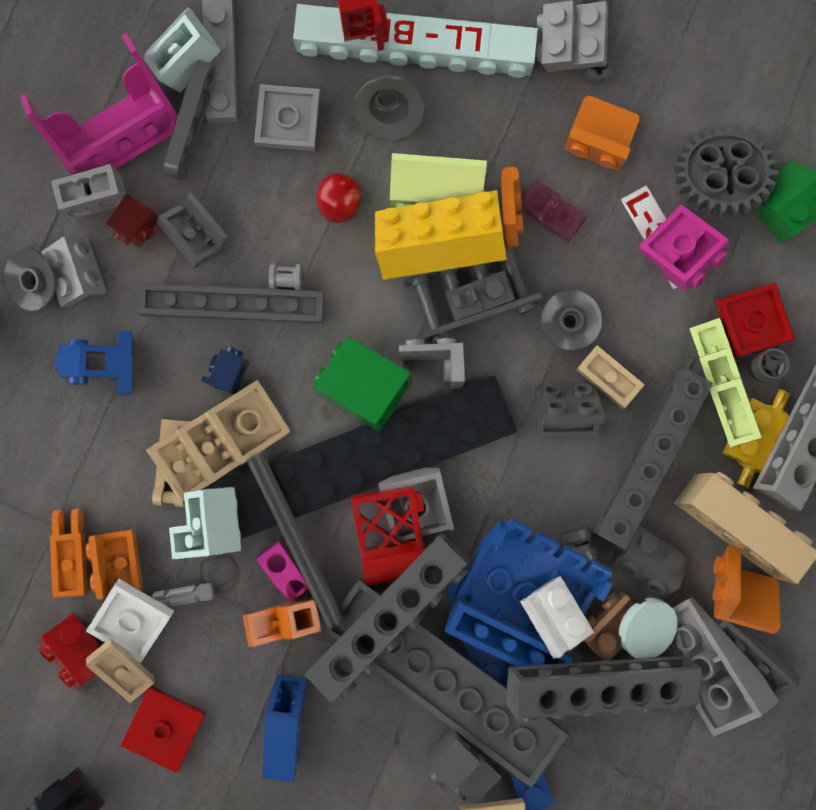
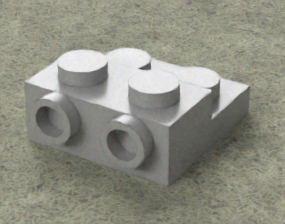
[536,0,609,72]

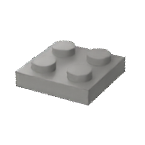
[254,84,321,151]

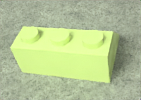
[390,153,487,208]

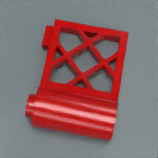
[351,486,433,586]

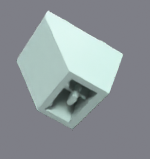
[143,7,221,93]

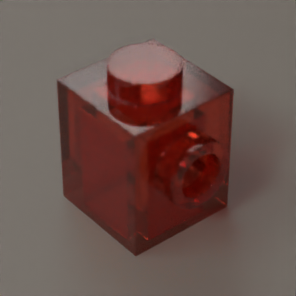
[106,194,158,248]

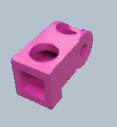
[256,538,310,603]

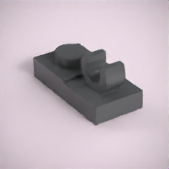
[445,271,514,321]

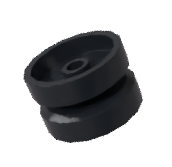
[26,766,106,810]

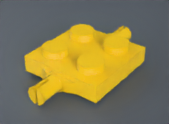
[722,389,791,489]

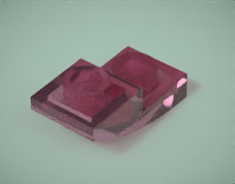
[521,180,586,242]

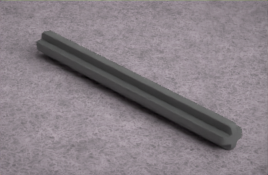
[248,454,344,628]

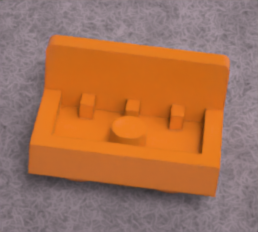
[86,529,143,600]

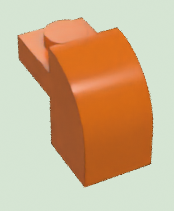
[242,599,321,647]

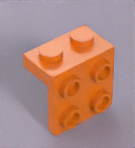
[563,96,640,172]
[712,545,781,634]

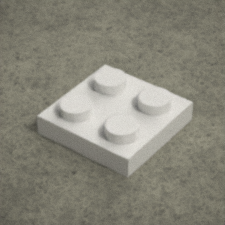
[86,579,174,663]

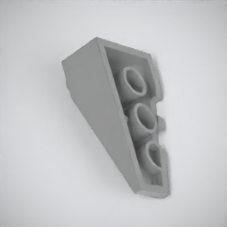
[673,597,779,737]

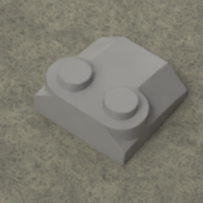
[379,468,454,541]

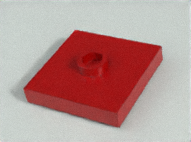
[714,282,795,359]
[120,686,207,774]

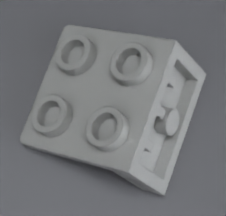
[399,338,465,389]

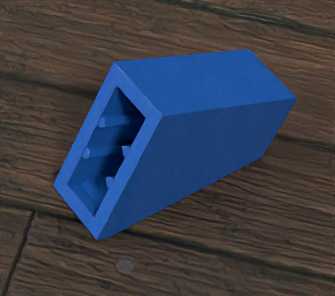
[262,675,307,782]

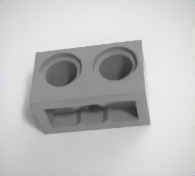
[51,164,129,220]

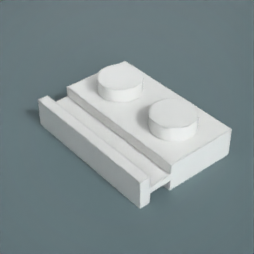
[520,576,594,658]

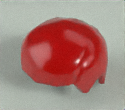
[316,173,362,223]

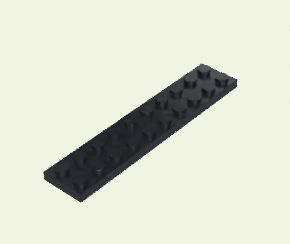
[208,375,518,539]

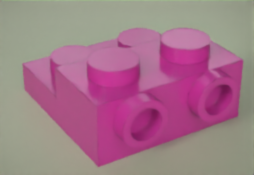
[639,204,729,293]

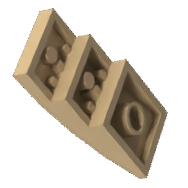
[146,380,291,502]

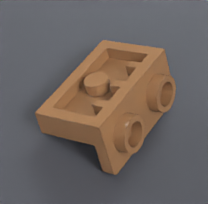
[583,591,634,661]

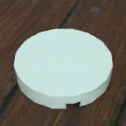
[619,597,678,659]

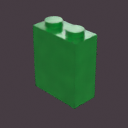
[313,336,412,432]

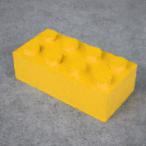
[375,190,507,280]

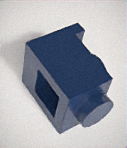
[201,345,249,395]

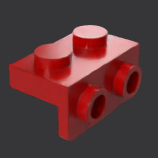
[337,0,388,51]
[38,613,101,691]

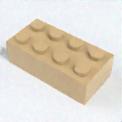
[673,472,816,584]

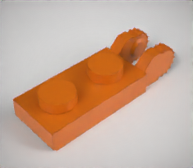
[501,166,524,248]
[50,508,88,598]

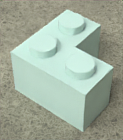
[169,487,241,559]

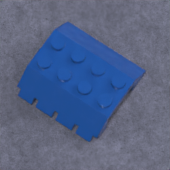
[445,518,613,667]

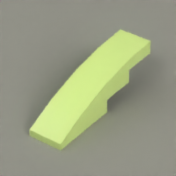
[689,318,762,447]

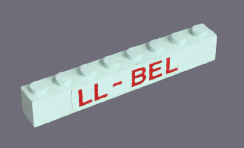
[293,4,538,78]

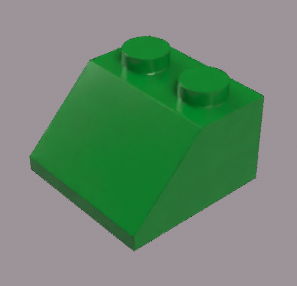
[751,161,816,244]

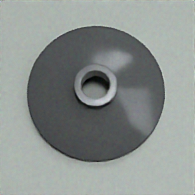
[4,249,56,311]
[541,290,602,351]

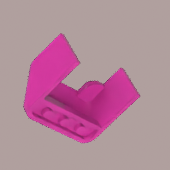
[20,33,178,175]

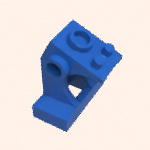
[55,331,132,396]

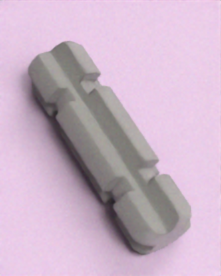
[152,583,215,607]

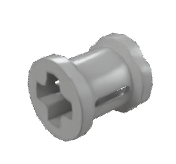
[269,263,303,290]

